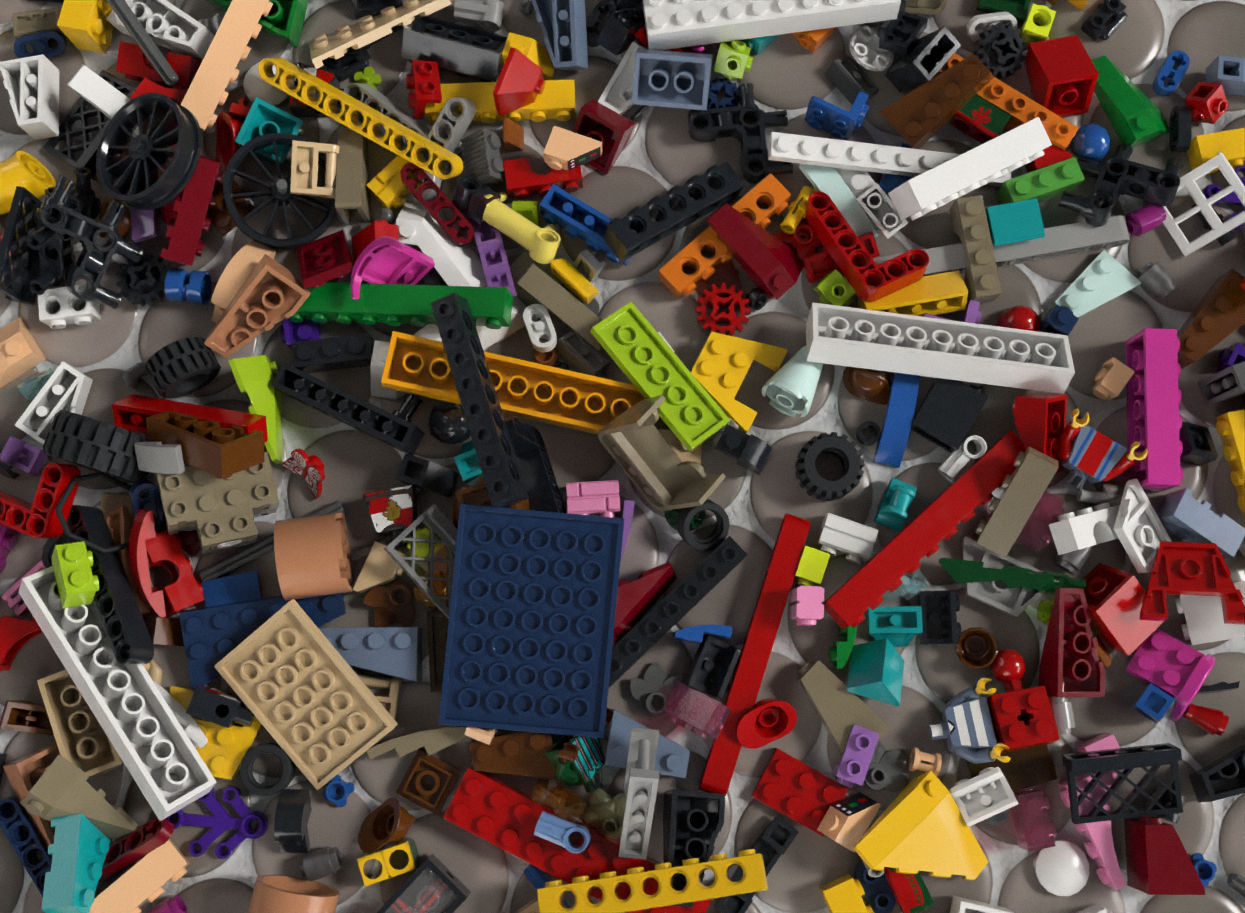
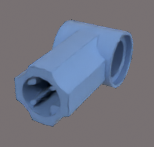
[534,811,591,853]

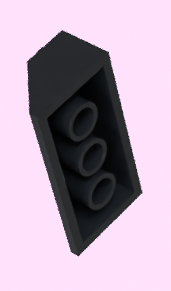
[401,15,507,82]

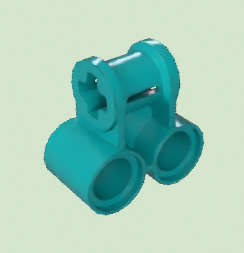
[874,477,917,532]

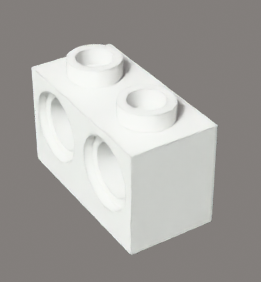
[38,284,101,329]

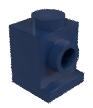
[1039,305,1079,335]

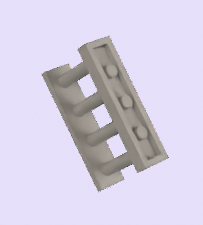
[618,727,659,859]

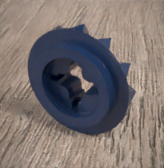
[707,77,740,109]

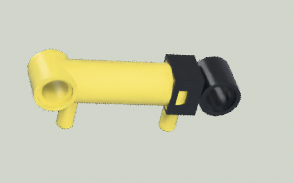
[452,176,561,264]

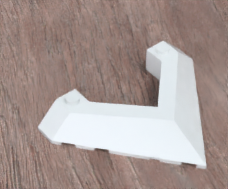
[370,203,538,400]

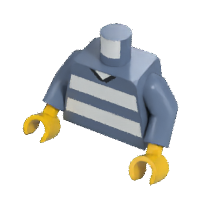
[928,678,1011,764]

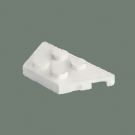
[1114,479,1172,573]

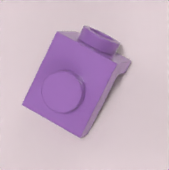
[0,436,48,476]

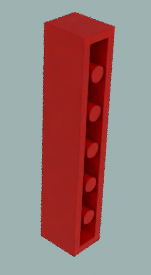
[112,394,268,443]

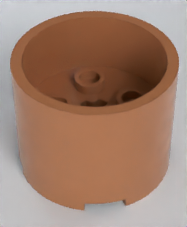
[274,512,353,601]
[248,874,340,913]

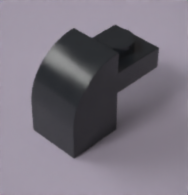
[715,424,772,475]
[274,789,312,853]

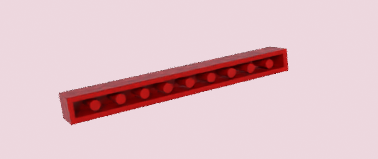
[822,430,1026,629]

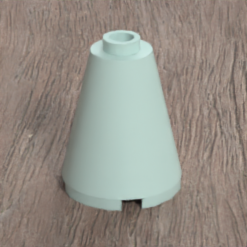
[762,346,824,417]

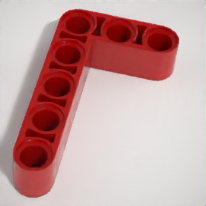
[805,191,929,302]
[0,463,81,538]

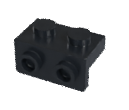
[877,0,928,56]
[917,590,961,644]
[684,634,741,699]

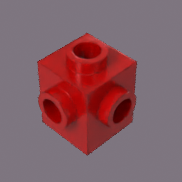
[1185,81,1229,124]

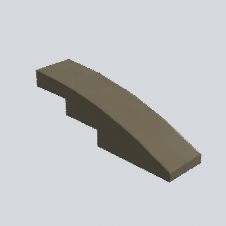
[517,263,602,351]
[366,726,468,760]

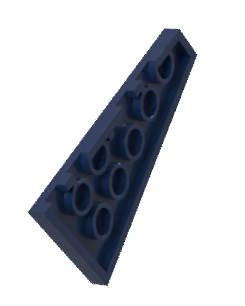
[179,593,346,691]

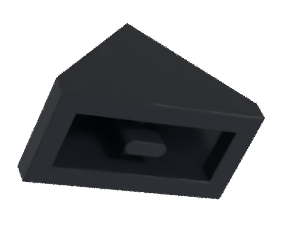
[1179,422,1218,466]

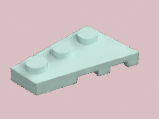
[1052,250,1142,318]

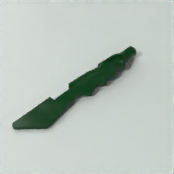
[939,558,1086,592]

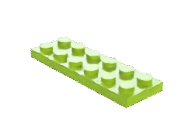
[590,301,730,452]

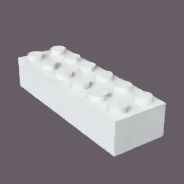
[888,117,1052,221]

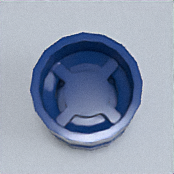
[165,268,212,305]

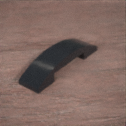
[714,815,799,913]

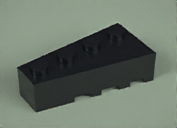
[1189,744,1245,803]

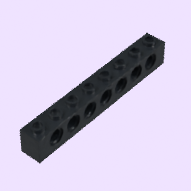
[431,293,529,508]
[609,536,748,688]

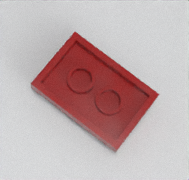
[751,748,849,837]

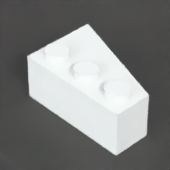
[0,54,59,140]
[15,361,93,444]

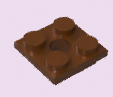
[207,179,258,236]
[396,748,462,816]

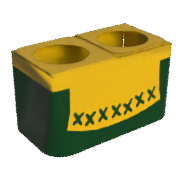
[357,837,420,887]

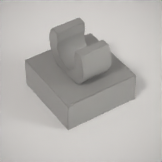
[572,249,605,284]

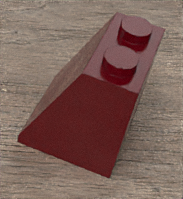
[1124,816,1206,895]

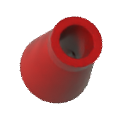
[1183,703,1229,736]

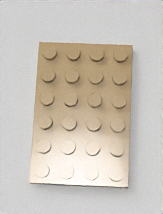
[214,599,398,790]

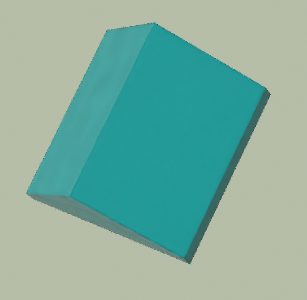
[235,97,303,166]
[985,198,1045,246]
[846,638,904,706]

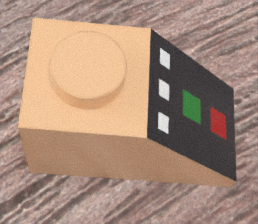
[543,126,602,171]
[817,792,881,852]

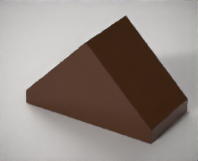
[142,616,184,646]
[0,700,54,735]

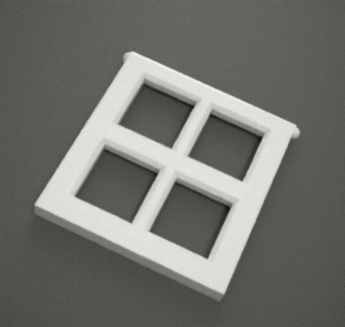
[1162,152,1245,257]

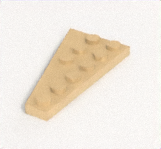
[308,0,451,69]

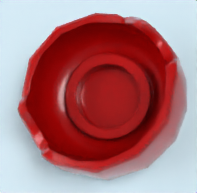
[997,305,1040,331]

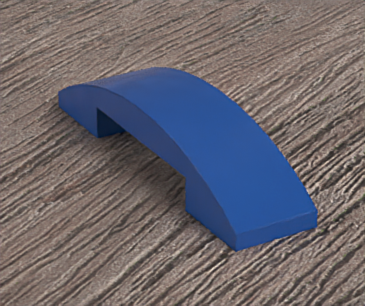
[873,372,920,468]

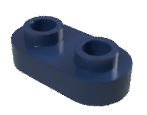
[14,30,67,58]
[129,480,165,531]
[855,861,896,913]

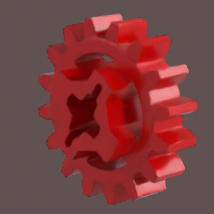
[695,283,751,336]

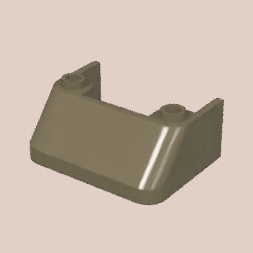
[598,395,726,511]

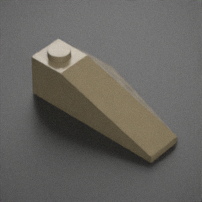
[20,755,140,840]

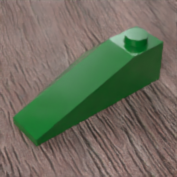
[1092,55,1171,150]

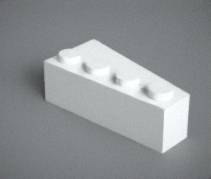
[106,0,215,60]

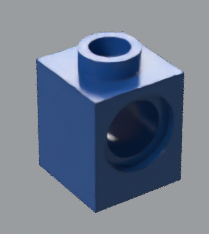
[1132,683,1175,724]

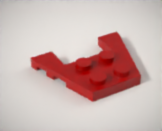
[1139,541,1245,625]

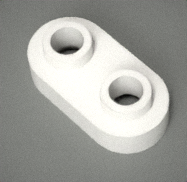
[966,12,1017,42]
[523,304,557,352]

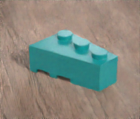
[42,813,110,913]

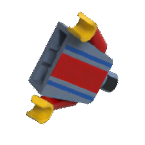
[1059,408,1148,491]

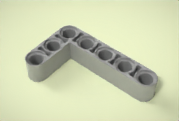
[343,83,476,162]

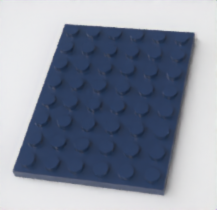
[439,503,624,738]

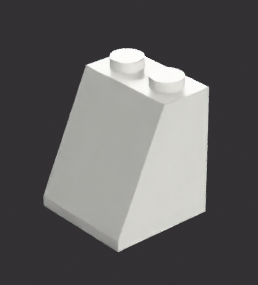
[1175,580,1245,645]

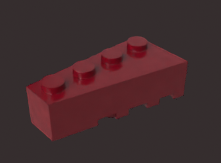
[160,155,225,266]

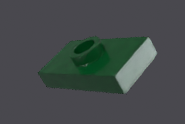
[976,0,1031,23]

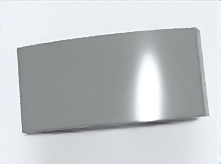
[134,442,185,474]

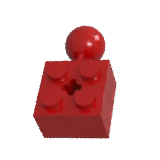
[987,649,1060,753]

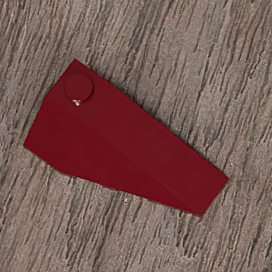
[706,203,804,300]

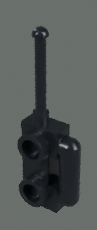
[1080,0,1127,41]
[322,25,404,81]

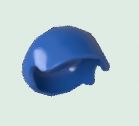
[1070,124,1110,162]

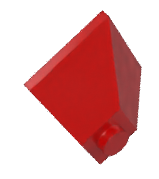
[492,47,546,116]

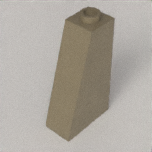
[335,128,371,225]
[797,660,890,756]

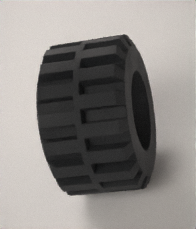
[145,337,221,398]
[795,432,865,501]

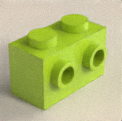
[51,541,99,609]

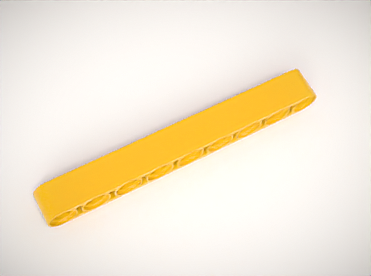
[258,58,463,179]

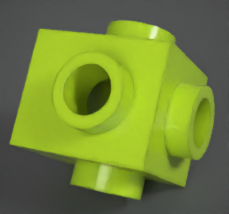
[714,40,754,80]
[813,269,856,307]

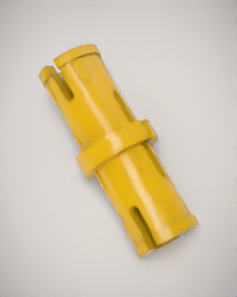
[780,186,815,234]

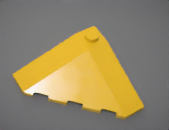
[853,770,989,881]

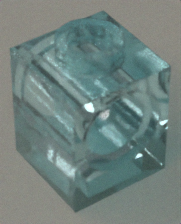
[896,569,930,601]

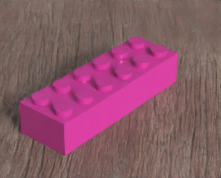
[1125,328,1183,493]

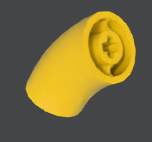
[0,151,56,215]

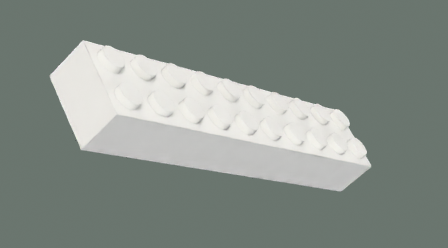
[643,0,901,50]
[806,302,1075,394]
[18,566,217,821]

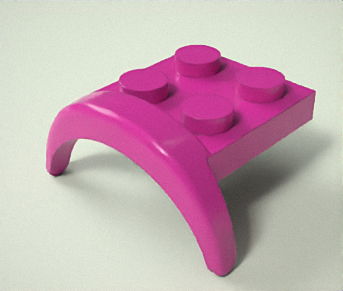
[351,236,435,300]
[1125,628,1216,722]

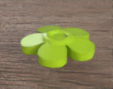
[354,67,382,93]

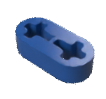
[1152,50,1190,97]

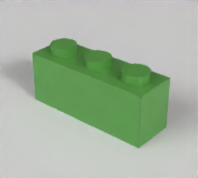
[997,157,1085,204]

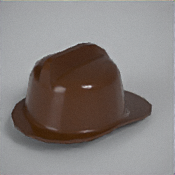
[842,366,893,405]
[358,797,415,853]

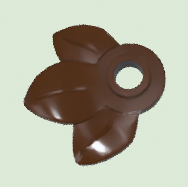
[363,581,415,627]

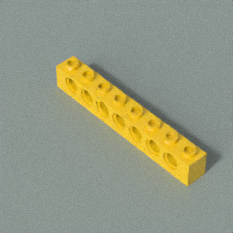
[537,849,768,913]

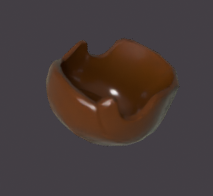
[956,627,998,669]

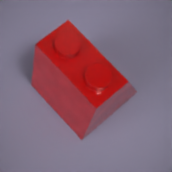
[1025,35,1099,117]
[1083,563,1164,656]

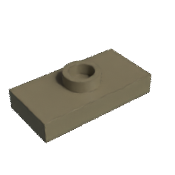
[12,7,64,39]

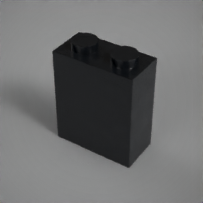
[885,26,961,93]
[911,378,988,453]

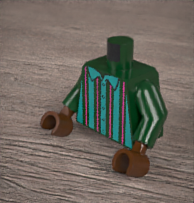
[545,708,613,793]

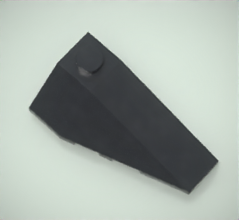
[663,789,725,907]

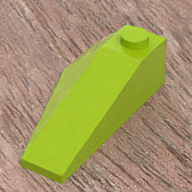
[228,355,283,465]

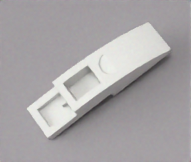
[835,168,908,239]

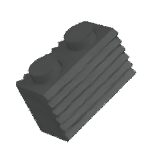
[460,128,504,189]

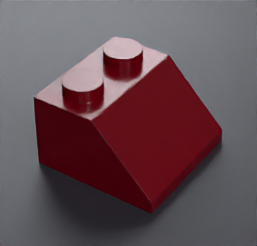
[572,99,635,174]

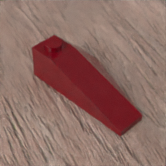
[612,562,677,647]
[1039,588,1105,697]

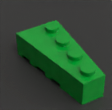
[207,0,309,48]

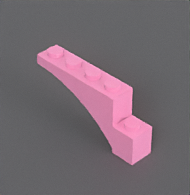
[1059,733,1127,890]

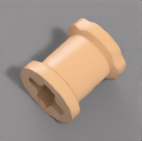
[908,747,942,777]

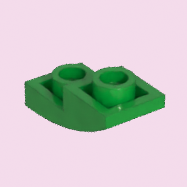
[828,625,857,669]

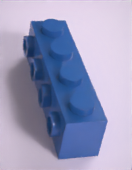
[539,184,632,266]

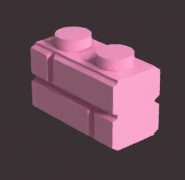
[566,480,620,518]
[790,586,824,626]

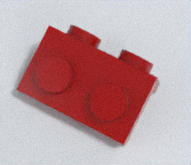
[406,60,442,120]

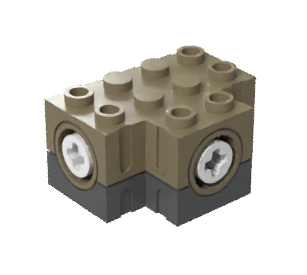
[157,452,279,555]

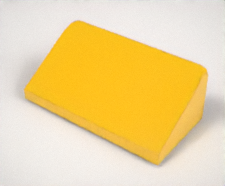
[550,258,599,305]

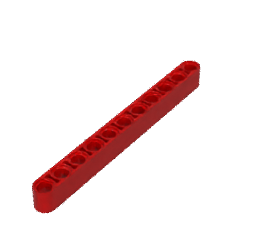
[698,513,811,796]

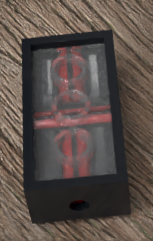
[377,853,471,913]

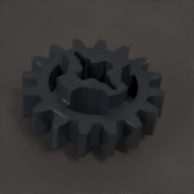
[973,22,1028,79]
[116,251,171,307]

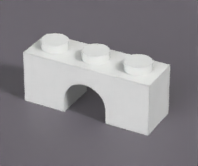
[1048,502,1120,555]

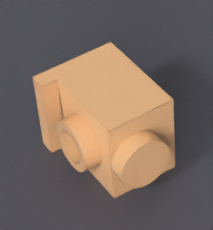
[1092,357,1135,401]

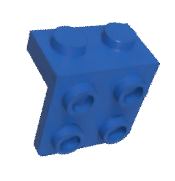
[804,91,870,141]

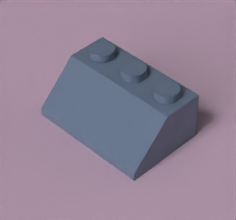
[632,49,713,111]

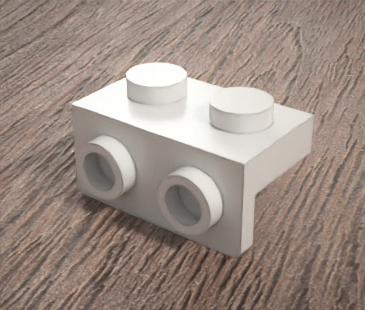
[949,767,1019,827]

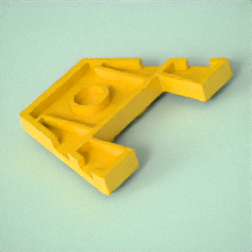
[690,332,788,433]
[170,686,263,780]

